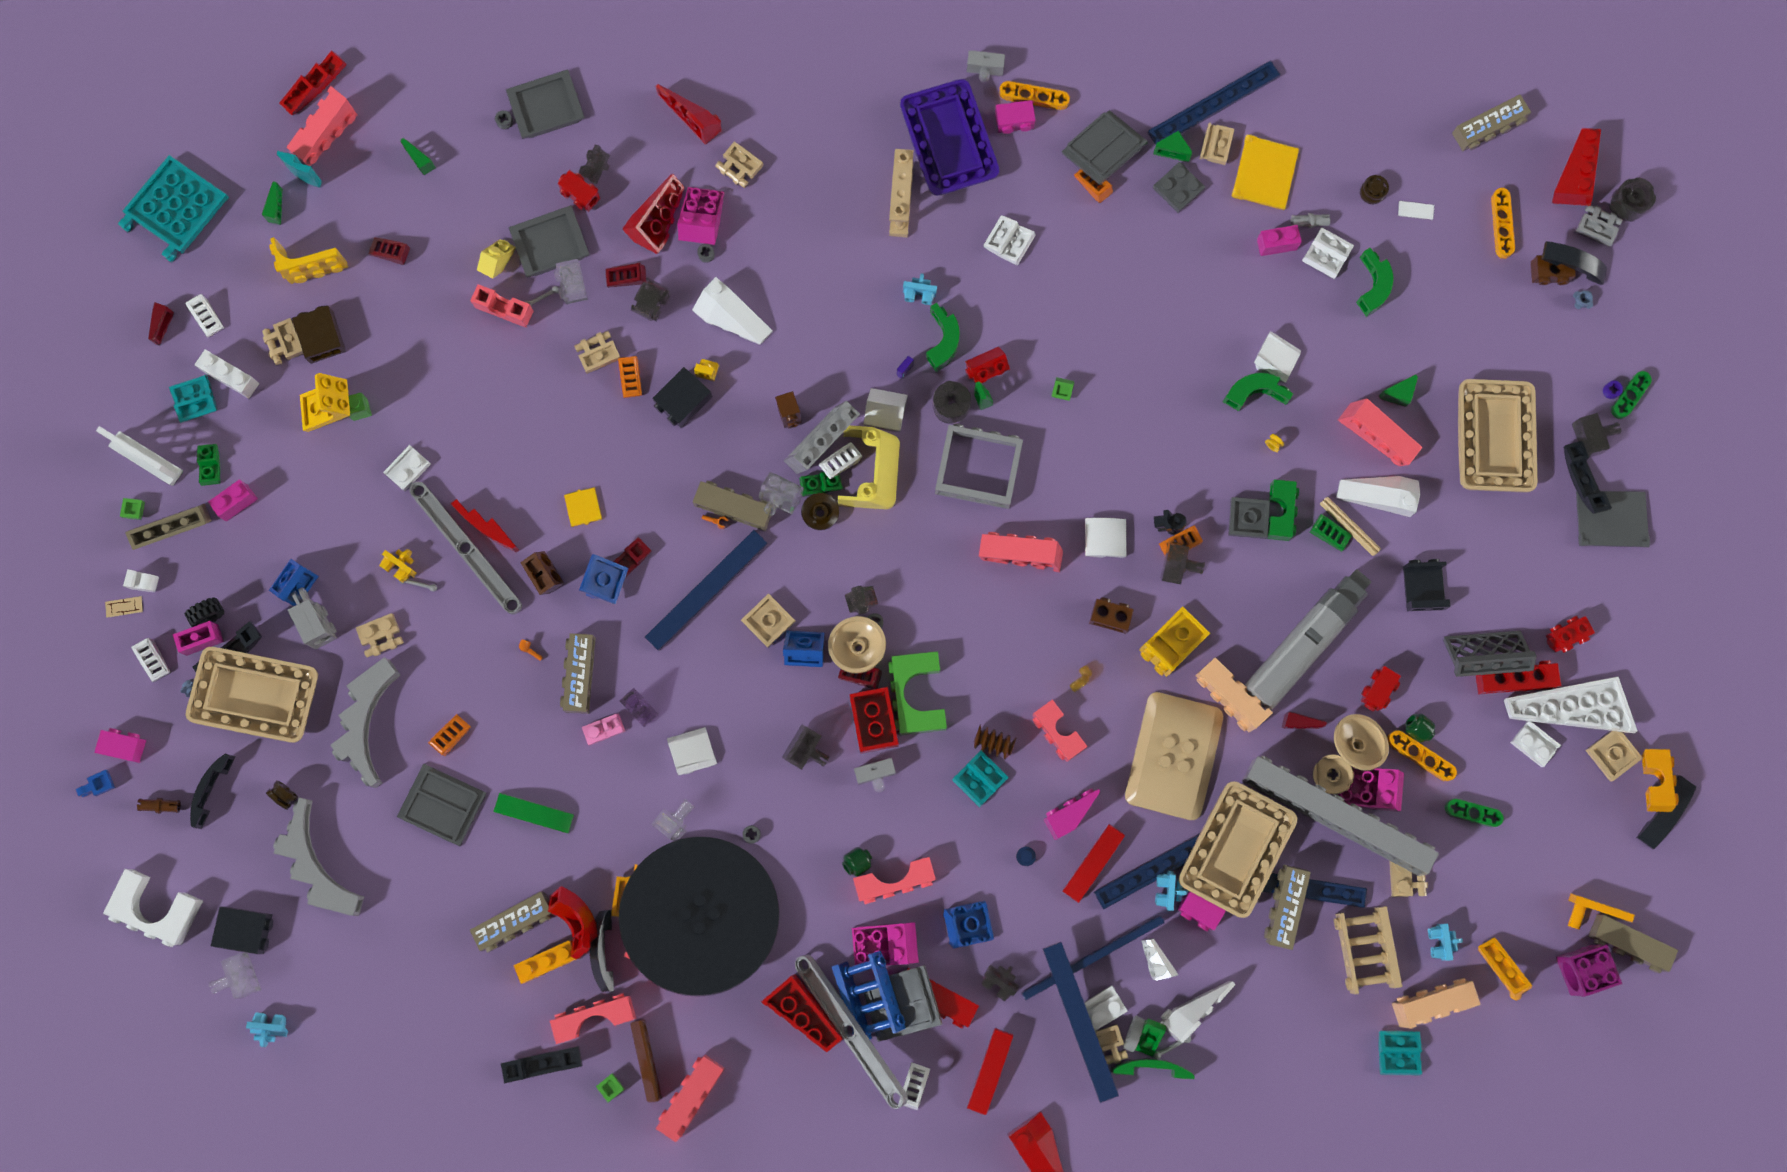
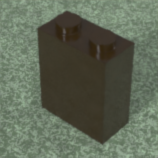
[292,306,346,364]

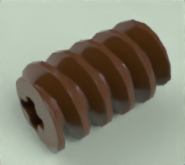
[974,724,1017,760]

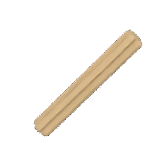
[1320,497,1381,556]

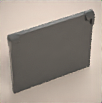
[1576,491,1650,547]

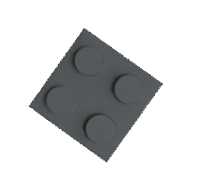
[1153,162,1205,213]
[1228,497,1270,539]

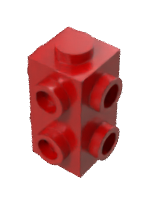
[558,170,601,212]
[965,346,1010,383]
[1545,616,1595,653]
[1361,666,1401,711]

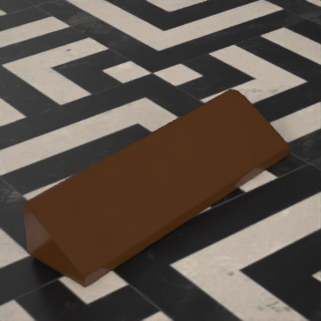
[630,1019,662,1102]

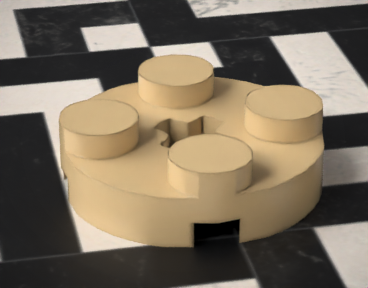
[1313,755,1354,794]

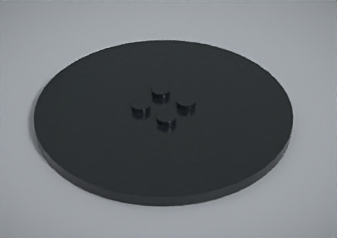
[619,837,779,997]

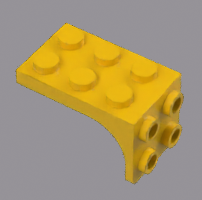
[269,237,348,284]
[300,373,350,432]
[1139,606,1210,677]

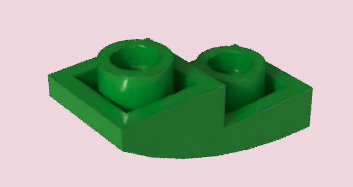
[197,444,220,486]
[799,472,843,497]

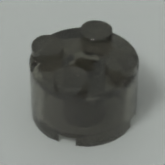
[1610,178,1656,222]
[631,277,670,321]
[933,381,971,424]

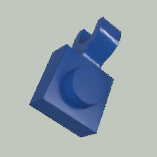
[76,770,115,797]

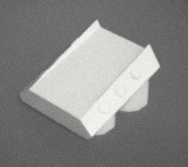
[1254,331,1301,383]
[667,727,717,775]
[1141,938,1178,980]

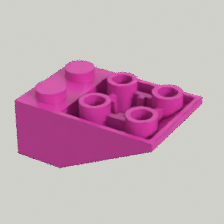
[678,187,724,245]
[1338,767,1404,812]
[1044,788,1100,840]
[852,922,919,966]

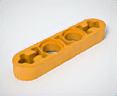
[999,81,1070,110]
[1491,188,1515,259]
[1387,731,1457,781]

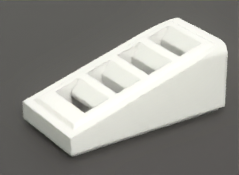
[186,294,224,338]
[819,442,862,479]
[131,638,171,682]
[898,1062,930,1110]

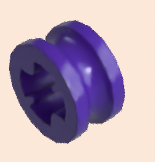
[1603,380,1623,399]

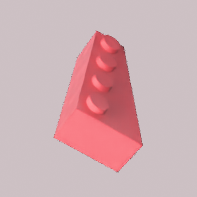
[286,86,357,166]
[1338,398,1422,466]
[979,532,1063,572]
[656,1055,725,1142]

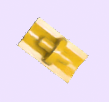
[379,549,417,583]

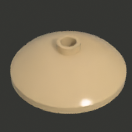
[828,616,886,673]
[1334,714,1389,771]

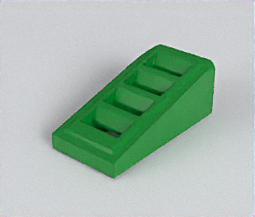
[400,138,436,175]
[262,181,283,225]
[974,381,993,410]
[1309,514,1352,552]

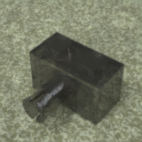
[1572,413,1621,457]
[1160,541,1205,585]
[782,724,830,770]

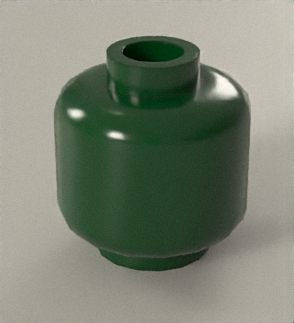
[1405,713,1435,742]
[842,847,872,876]

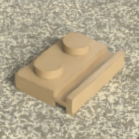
[1199,123,1234,165]

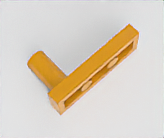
[1567,893,1635,930]
[1478,937,1532,1000]

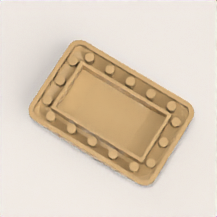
[1458,379,1538,492]
[186,647,318,743]
[1125,692,1223,820]
[1179,781,1297,918]

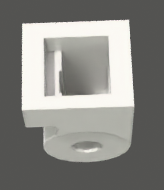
[123,569,159,592]

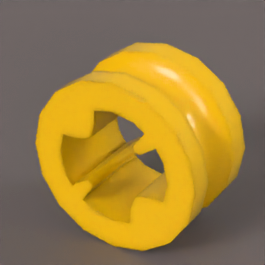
[1265,434,1284,452]

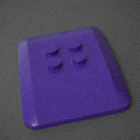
[900,79,999,196]

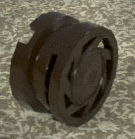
[1360,175,1389,205]
[266,780,298,810]

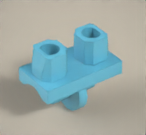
[903,273,937,305]
[1155,871,1188,911]
[1428,924,1463,961]
[246,1013,288,1047]

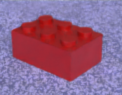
[849,687,899,754]

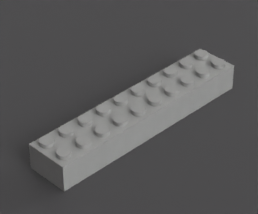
[1242,756,1439,876]

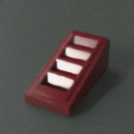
[368,237,410,265]
[605,263,647,288]
[148,302,174,346]
[838,667,882,689]
[1282,712,1327,729]

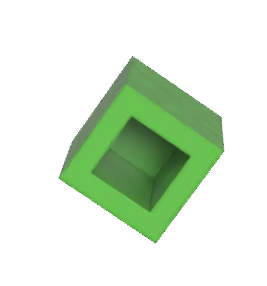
[349,392,372,421]

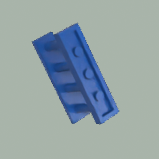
[832,950,906,1040]

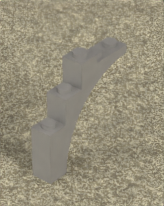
[330,657,401,788]
[273,798,364,916]

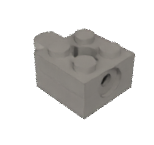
[288,587,337,649]

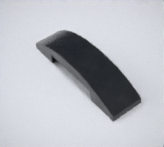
[1541,241,1607,285]
[1564,441,1612,514]
[192,621,262,672]
[190,753,236,829]
[1636,775,1697,849]
[589,910,614,992]
[501,1046,583,1084]

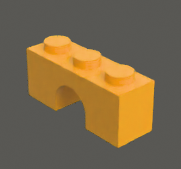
[1642,749,1679,812]
[513,940,581,984]

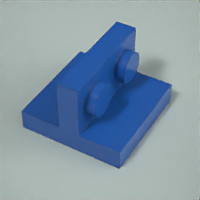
[579,554,629,604]
[269,559,319,606]
[783,630,825,667]

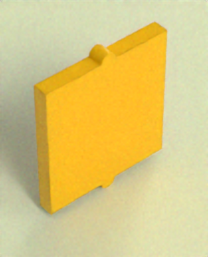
[564,488,602,527]

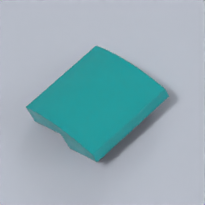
[277,151,322,188]
[169,375,217,423]
[952,750,1009,808]
[1379,1031,1422,1076]

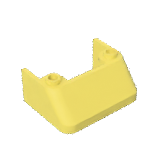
[838,425,900,509]

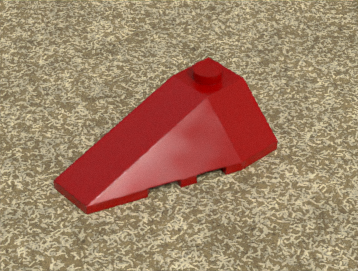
[655,84,722,145]
[622,174,684,254]
[1007,1111,1063,1172]

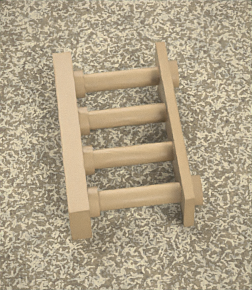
[889,149,914,237]
[1334,906,1402,994]

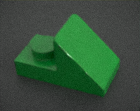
[1135,1018,1167,1057]

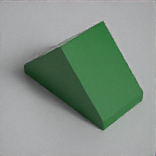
[1153,131,1192,163]
[1379,375,1418,407]

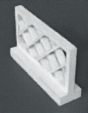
[96,426,183,487]

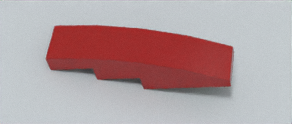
[279,50,347,116]
[451,499,519,553]
[1062,824,1125,903]
[967,1028,1014,1115]

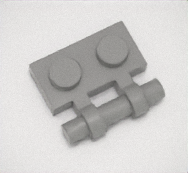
[1575,205,1623,247]

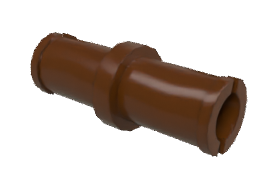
[137,798,181,814]

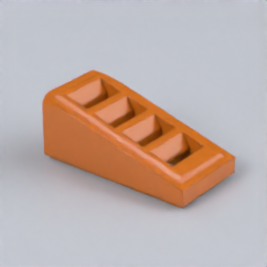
[1074,169,1113,203]
[618,356,642,398]
[1159,525,1203,561]
[428,714,471,756]

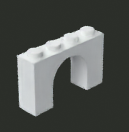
[103,869,203,947]

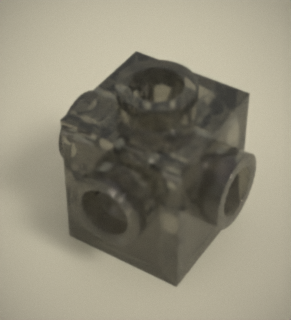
[845,585,878,615]

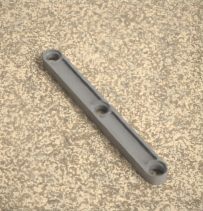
[410,482,522,615]
[795,955,908,1109]

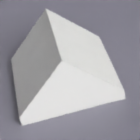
[864,388,908,431]

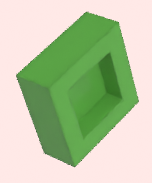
[1051,377,1074,401]
[120,498,145,520]
[596,1073,625,1102]

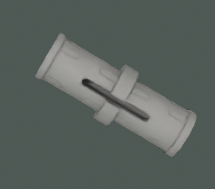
[1291,213,1330,228]

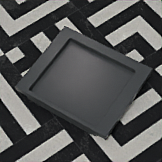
[505,69,585,139]
[1062,110,1148,185]
[508,205,590,278]
[397,763,487,846]
[861,965,943,1042]

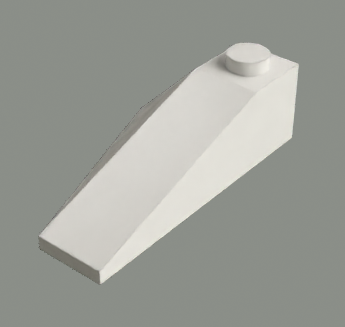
[693,277,773,345]
[1336,476,1420,517]
[1160,981,1236,1043]

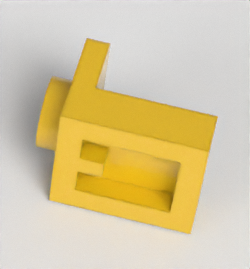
[694,359,719,382]

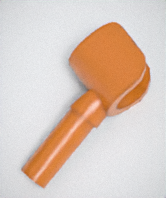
[702,515,728,529]
[519,639,543,661]

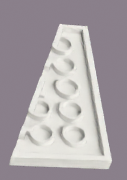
[1504,677,1637,733]

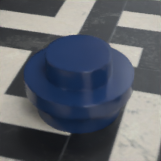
[1016,847,1036,866]

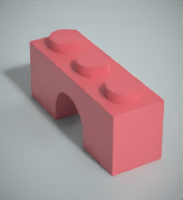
[470,284,534,328]
[1032,699,1088,762]

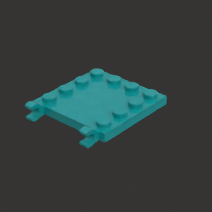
[118,155,229,263]

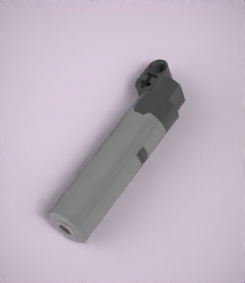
[1245,569,1372,711]

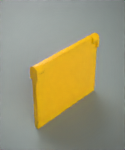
[1231,135,1299,210]

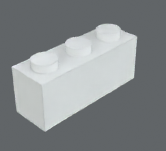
[194,349,260,399]

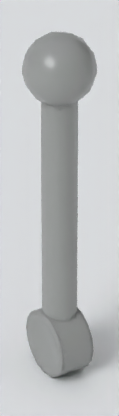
[525,286,560,307]
[398,579,437,592]
[1154,1036,1191,1059]

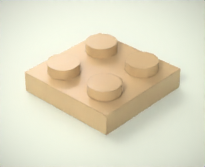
[741,593,796,648]
[1585,731,1643,782]

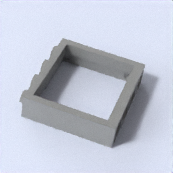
[784,401,860,474]
[935,424,1023,509]

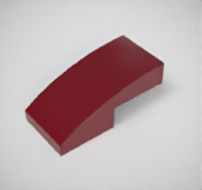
[613,537,652,578]

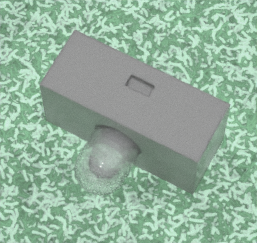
[967,50,1005,82]
[854,758,896,793]

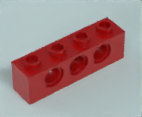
[1476,660,1561,695]

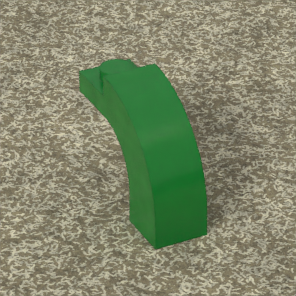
[1356,248,1393,317]
[926,302,960,373]
[1223,373,1293,411]

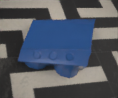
[943,901,994,949]

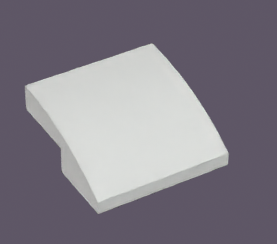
[983,215,1035,265]
[1302,228,1354,279]
[1085,518,1126,558]

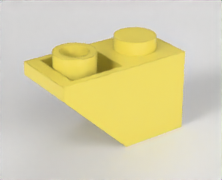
[477,239,516,279]

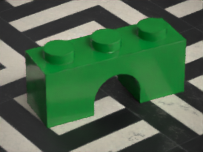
[1267,479,1299,541]

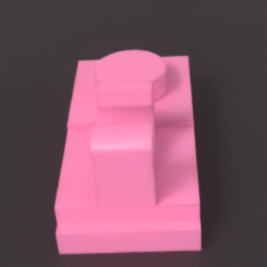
[582,713,626,746]

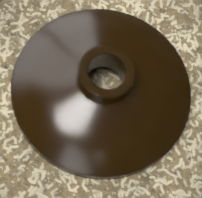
[801,493,839,531]

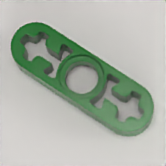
[1611,371,1652,419]
[1445,799,1504,827]

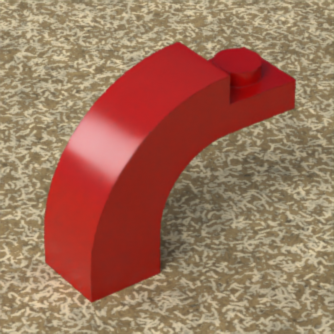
[548,886,597,959]

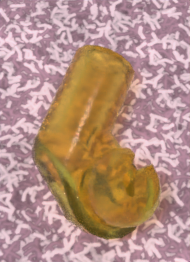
[1069,665,1092,692]

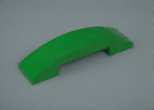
[493,793,574,833]
[1111,1058,1195,1080]

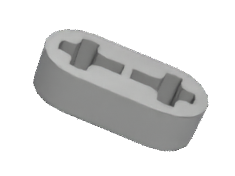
[1123,1015,1145,1052]

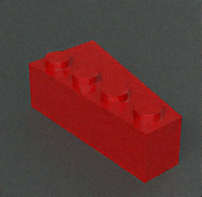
[1552,128,1601,206]
[761,974,843,1052]

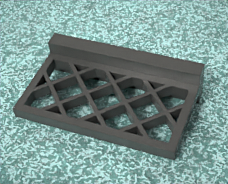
[1443,631,1537,677]

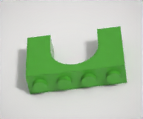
[888,651,947,735]

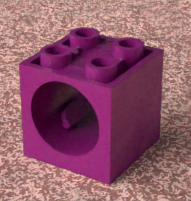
[1556,944,1622,997]

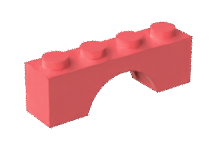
[853,857,936,905]
[550,993,636,1044]

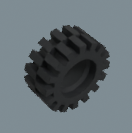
[184,597,225,627]

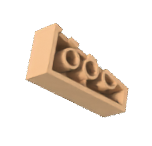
[1195,658,1273,732]
[1392,978,1481,1029]

